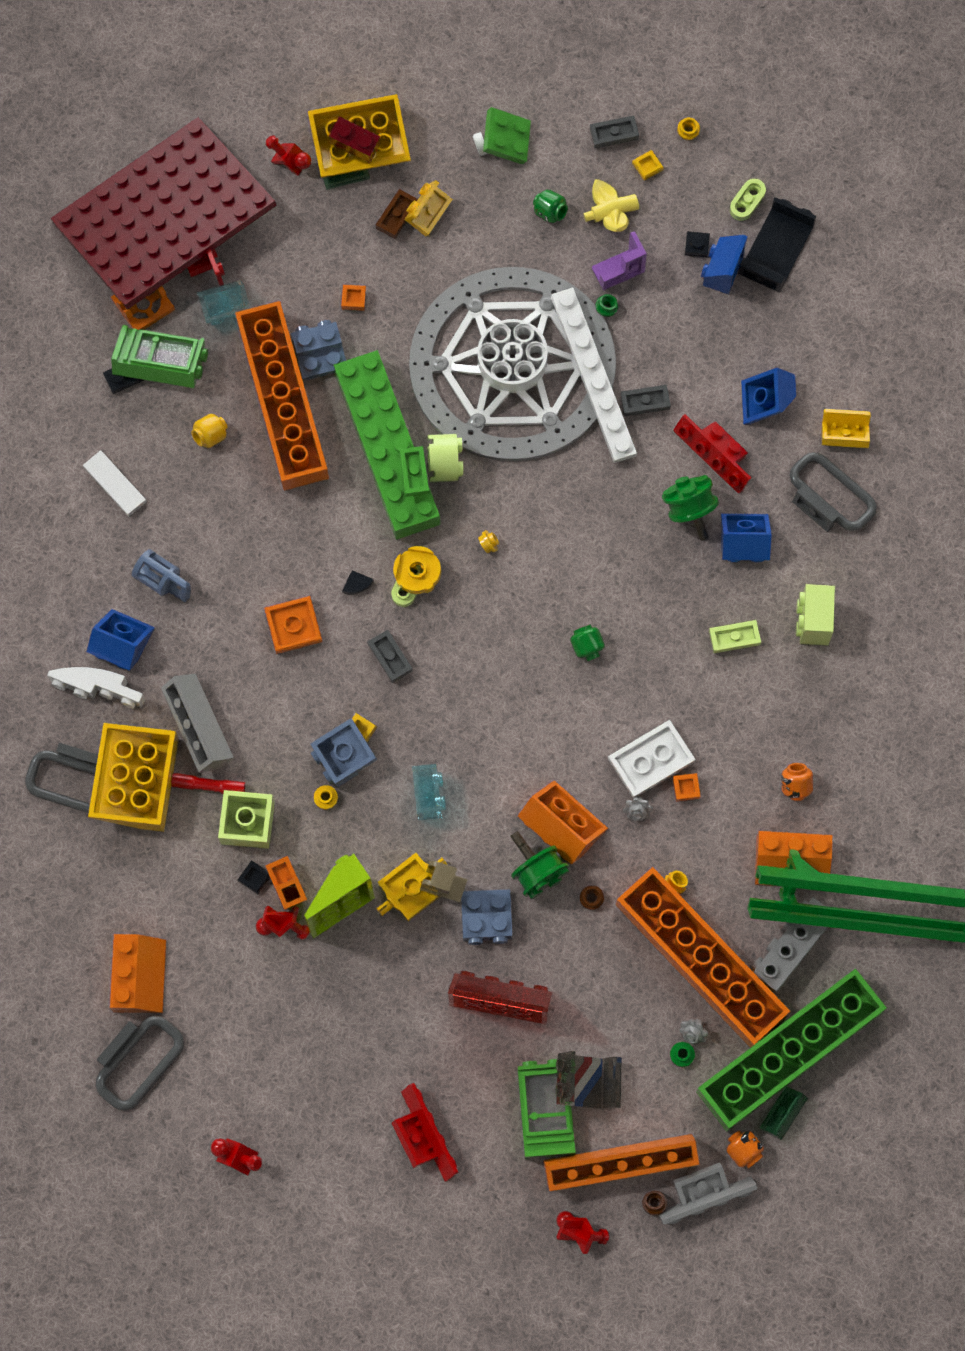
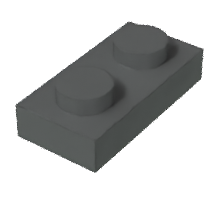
[590,116,639,148]
[620,385,671,417]
[367,630,413,683]

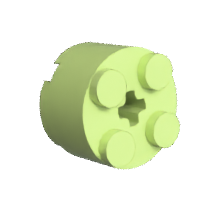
[428,434,463,482]

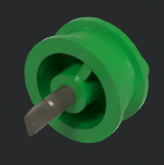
[662,475,719,541]
[510,831,569,900]

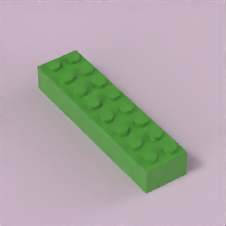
[334,350,441,540]
[696,968,887,1132]

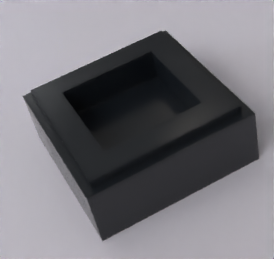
[237,860,270,895]

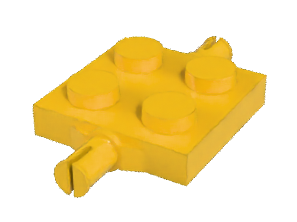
[376,853,448,922]

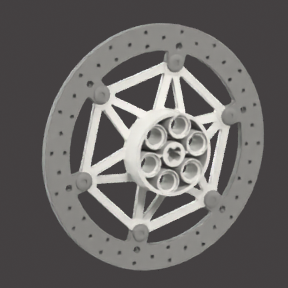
[409,267,616,461]

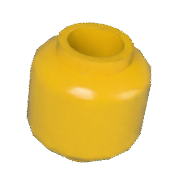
[191,414,228,448]

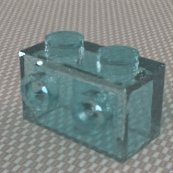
[197,280,250,325]
[412,764,446,820]

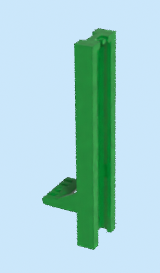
[747,849,965,943]

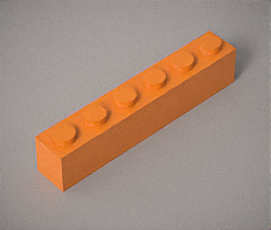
[543,1134,699,1191]

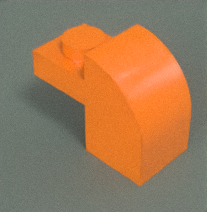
[265,856,307,910]

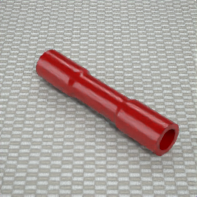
[171,773,246,794]

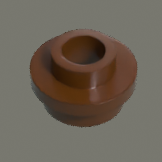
[580,885,604,910]
[642,1190,668,1216]

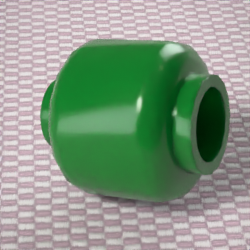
[533,189,568,223]
[570,624,605,661]

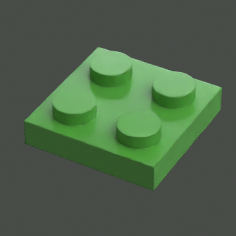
[483,107,531,164]

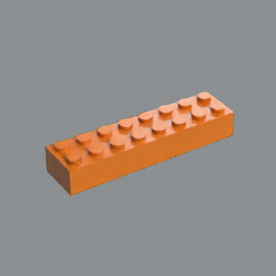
[235,301,329,491]
[616,867,790,1048]

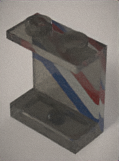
[555,1051,622,1110]

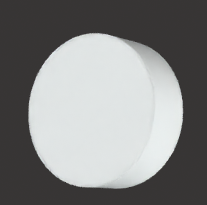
[472,132,488,156]

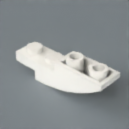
[47,667,145,709]

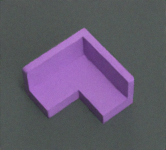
[592,231,647,290]

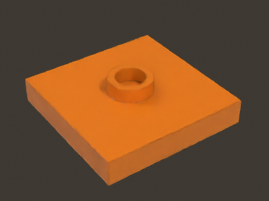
[264,596,322,654]

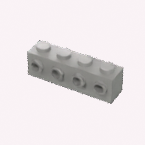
[161,674,234,772]
[751,897,828,994]

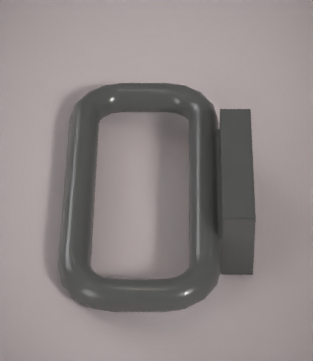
[789,452,877,532]
[25,743,98,813]
[95,1016,184,1111]

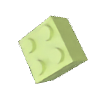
[796,584,835,645]
[218,790,275,849]

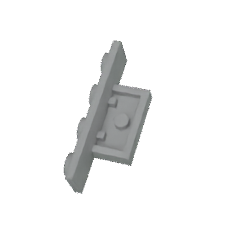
[658,1163,758,1224]

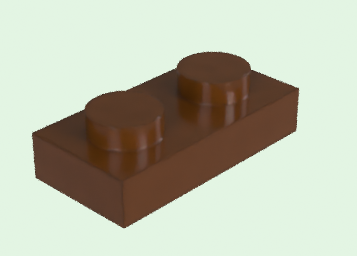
[375,189,418,239]

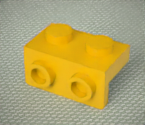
[404,180,453,237]
[821,409,871,448]

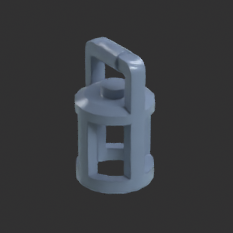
[132,549,191,602]

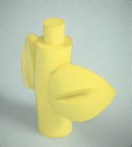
[583,179,639,232]

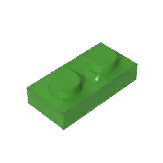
[399,446,429,497]

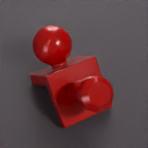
[265,135,312,176]
[256,905,310,940]
[211,1138,262,1176]
[556,1211,610,1254]

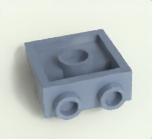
[291,320,346,381]
[310,718,377,787]
[461,889,512,945]

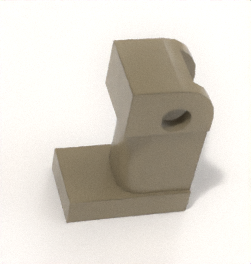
[420,861,468,903]

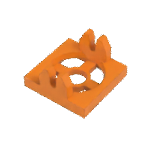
[111,286,175,330]

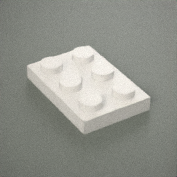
[608,720,695,799]

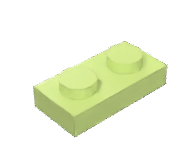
[709,620,761,653]

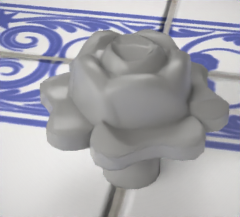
[623,796,653,821]
[679,1019,708,1044]

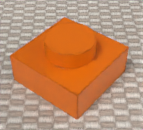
[341,285,366,311]
[673,773,701,802]

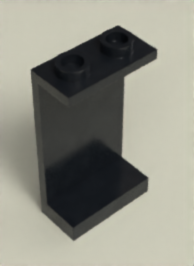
[738,197,817,293]

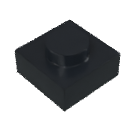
[685,231,710,257]

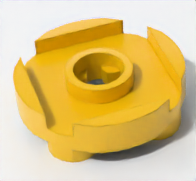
[393,546,441,594]

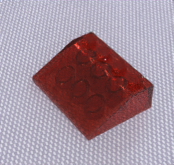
[448,971,552,1025]

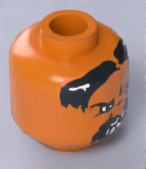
[781,763,813,801]
[726,1130,764,1169]

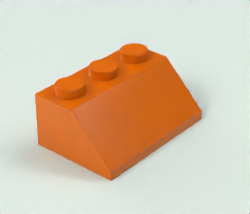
[518,780,608,865]
[755,831,833,886]
[110,934,166,1013]

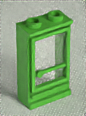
[111,325,208,388]
[518,1059,575,1160]

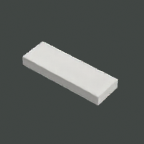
[83,450,147,517]

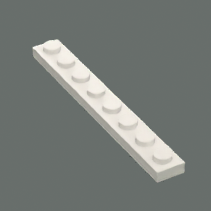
[551,288,637,463]

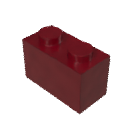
[329,116,380,163]

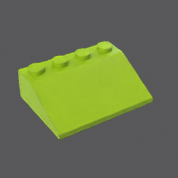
[304,854,375,939]

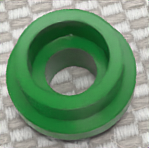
[595,294,618,317]
[670,1042,695,1067]

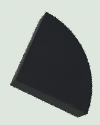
[342,570,374,595]

